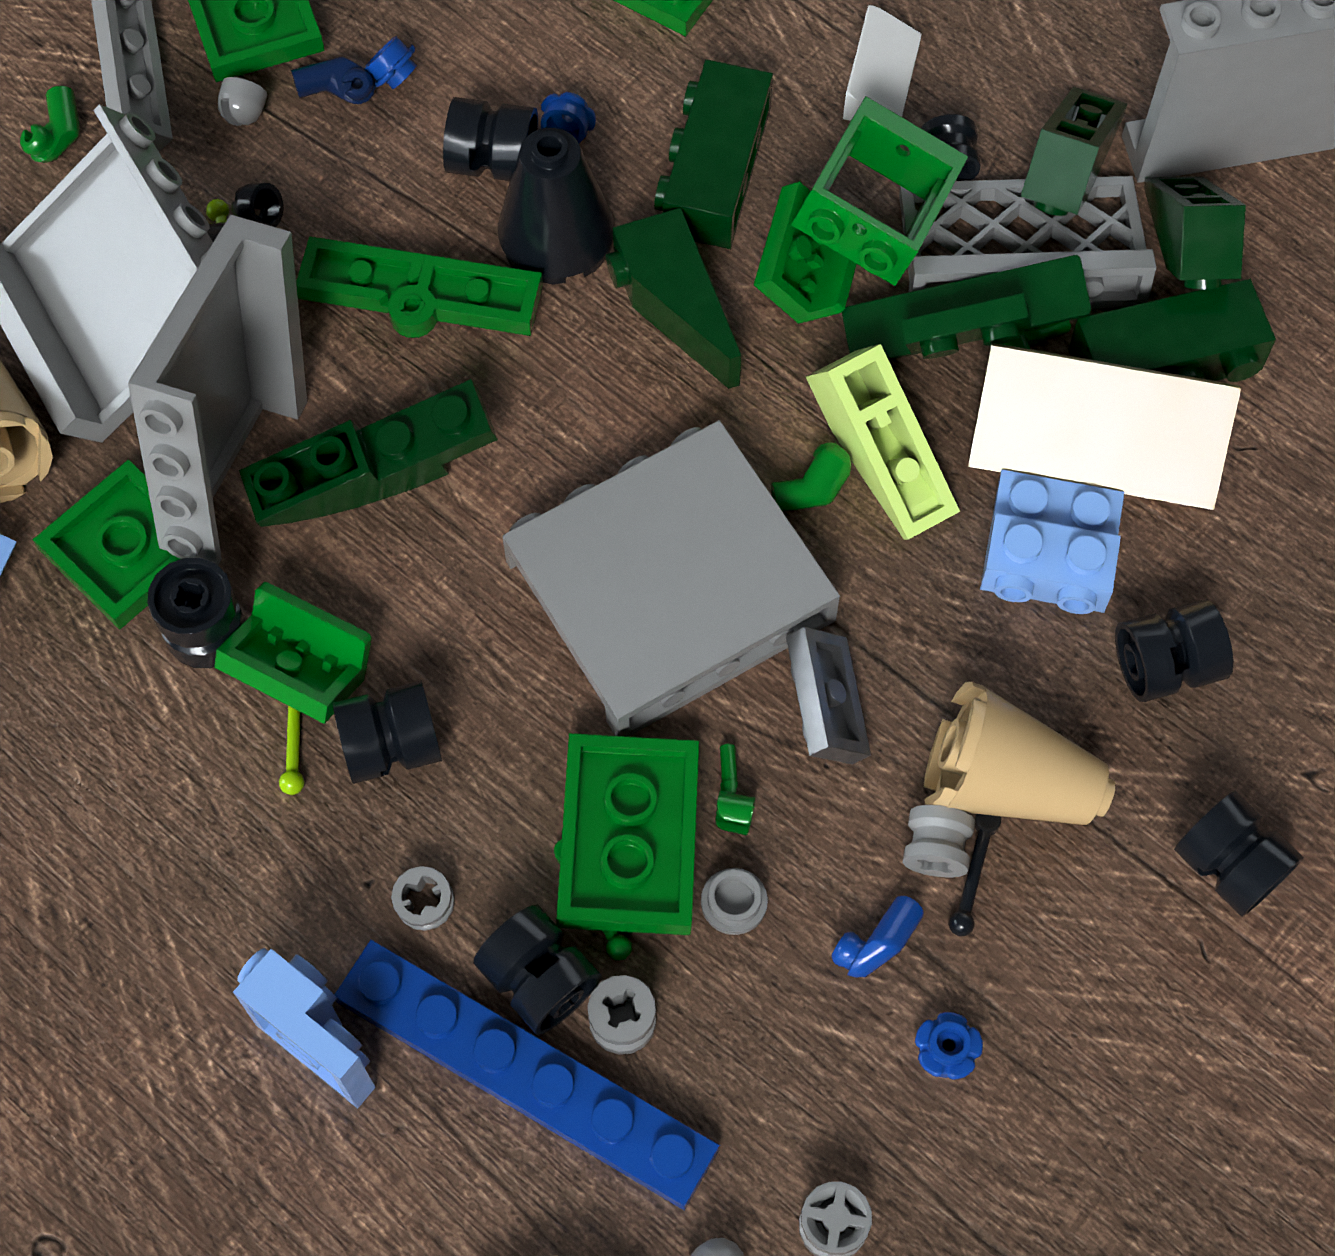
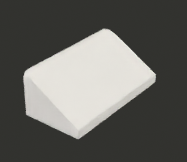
[843,5,922,121]

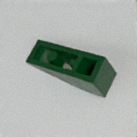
[1021,86,1128,216]
[1144,176,1246,289]
[606,208,741,389]

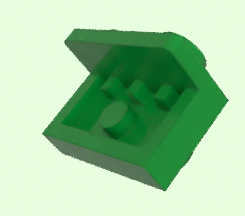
[754,181,866,324]
[215,582,372,724]

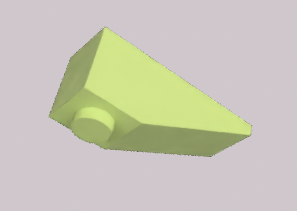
[806,344,960,540]

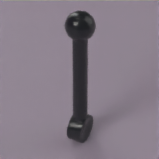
[948,814,1001,936]

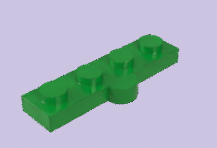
[296,236,543,338]

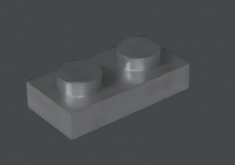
[786,627,871,764]

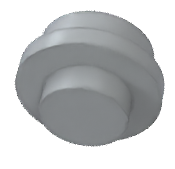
[701,868,768,935]

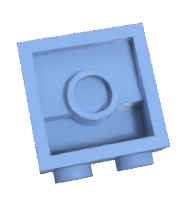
[980,469,1124,614]
[233,948,376,1109]

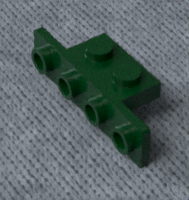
[842,255,1091,360]

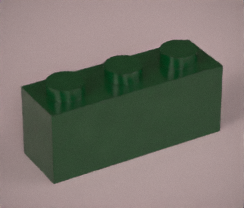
[654,59,773,249]
[1068,278,1276,382]

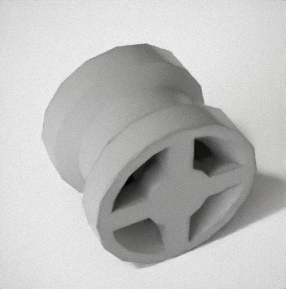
[902,805,975,878]
[587,975,656,1055]
[799,1182,872,1256]

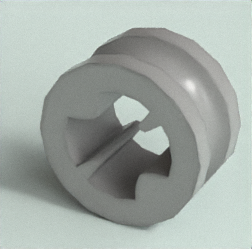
[391,866,455,931]

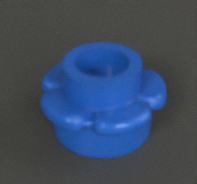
[364,36,417,89]
[541,92,596,143]
[915,1012,983,1080]

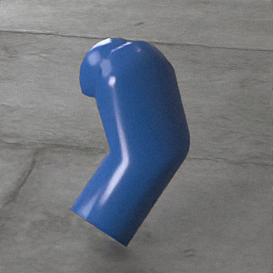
[831,896,924,978]

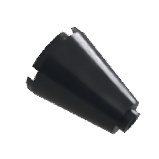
[498,128,615,285]

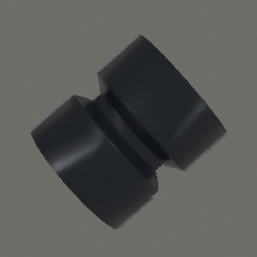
[443,97,538,181]
[147,558,245,668]
[1115,599,1234,702]
[332,680,442,784]
[1174,790,1304,918]
[473,904,602,1035]

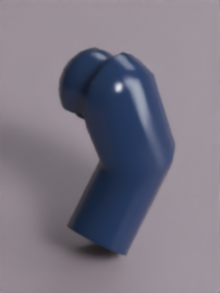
[291,57,375,104]

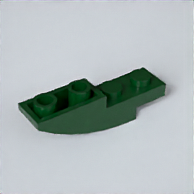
[239,379,498,527]

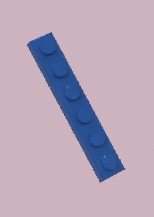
[334,940,720,1211]

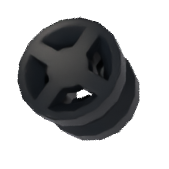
[921,114,981,181]

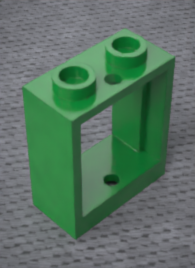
[791,96,968,286]

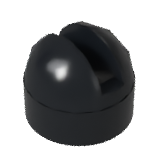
[231,183,284,227]

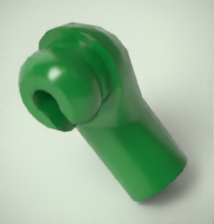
[20,86,80,163]
[771,442,851,512]

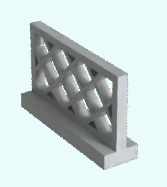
[899,176,1157,309]

